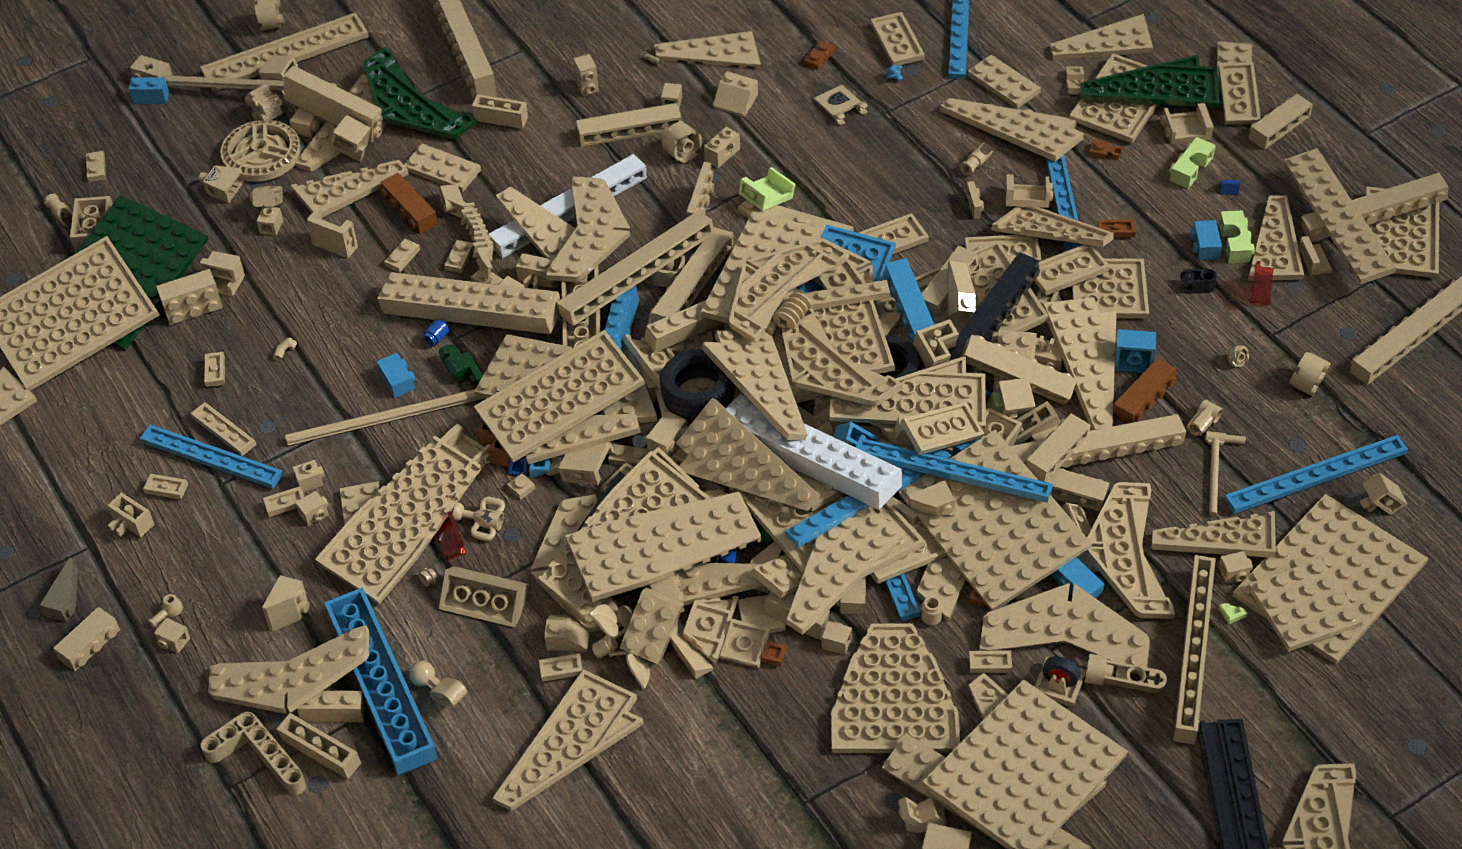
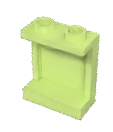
[738,167,795,211]

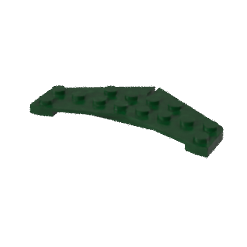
[363,47,477,139]

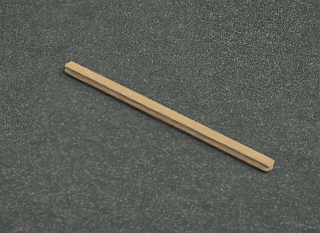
[163,75,337,91]
[285,389,485,445]

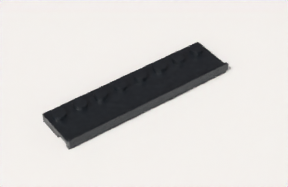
[1197,719,1269,849]

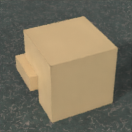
[259,55,298,99]
[330,115,371,162]
[200,251,245,296]
[995,377,1035,420]

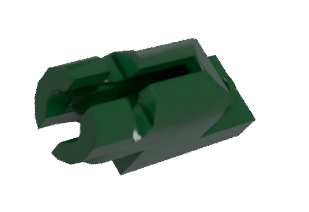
[439,344,483,387]

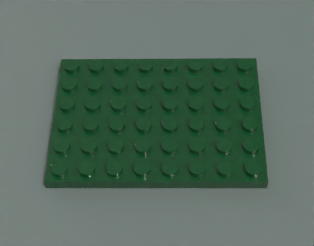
[75,195,209,351]

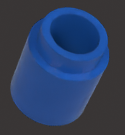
[422,319,449,346]

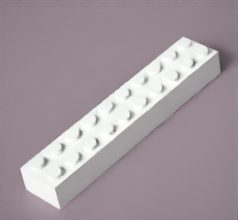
[726,394,902,510]

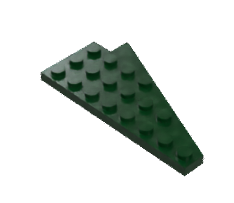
[1080,55,1219,108]

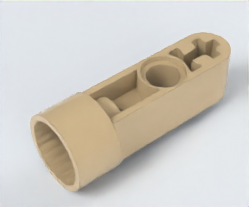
[1085,654,1167,694]

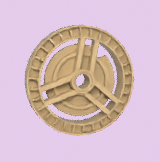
[221,120,301,182]

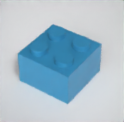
[1114,329,1156,373]

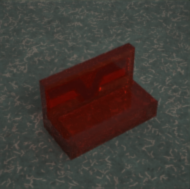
[1250,261,1274,305]
[436,511,466,561]

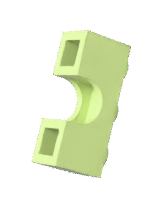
[1169,137,1216,189]
[1219,211,1255,264]

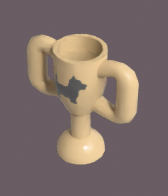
[452,496,505,541]

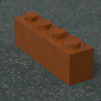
[380,173,438,234]
[1113,358,1177,424]

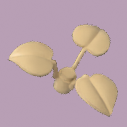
[588,604,650,690]

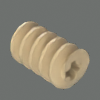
[773,289,812,329]

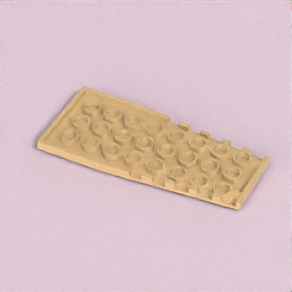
[315,436,481,605]
[539,451,710,618]
[566,492,761,602]

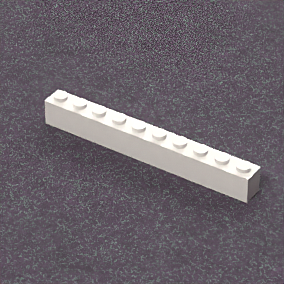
[489,154,647,259]

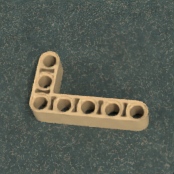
[201,712,306,795]

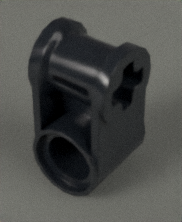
[1180,269,1217,294]

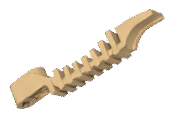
[439,184,493,280]

